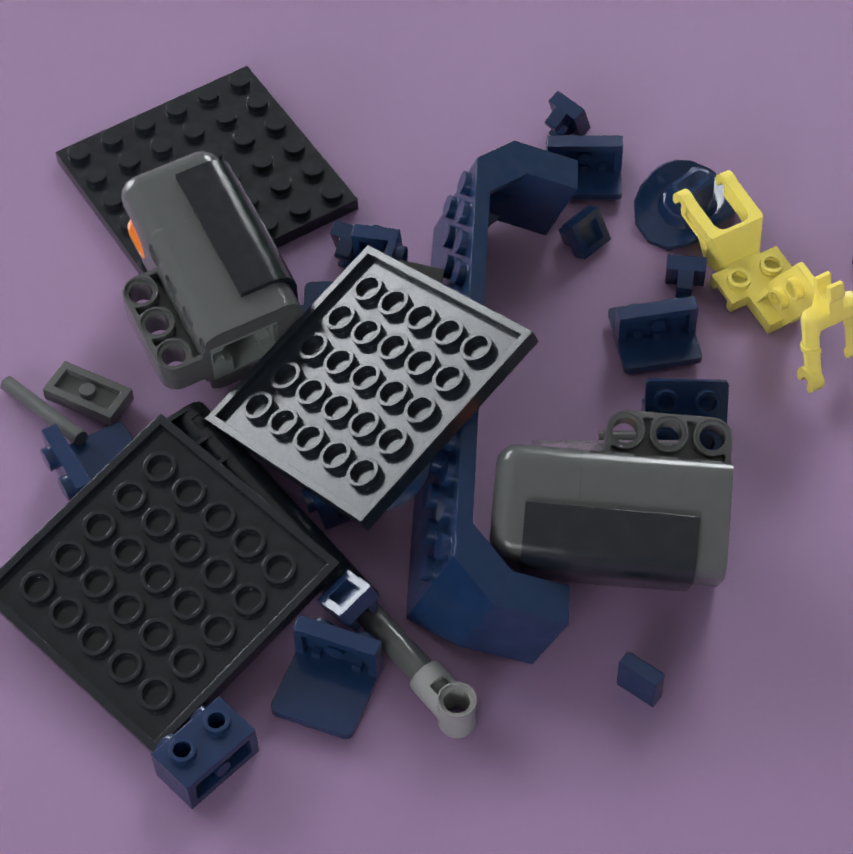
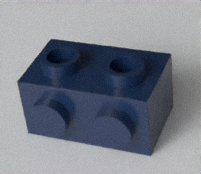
[151,697,259,809]

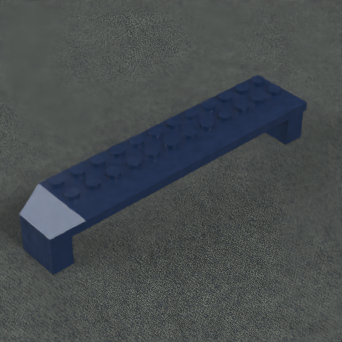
[406,140,578,664]

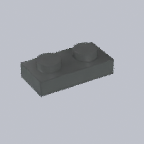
[43,361,134,426]

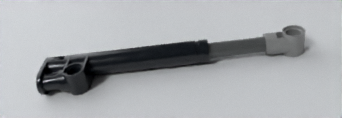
[167,401,477,738]

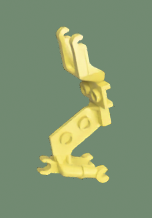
[673,170,853,393]

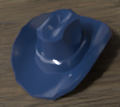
[634,159,735,251]

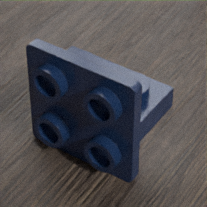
[546,135,623,200]
[608,296,702,374]
[641,378,729,450]

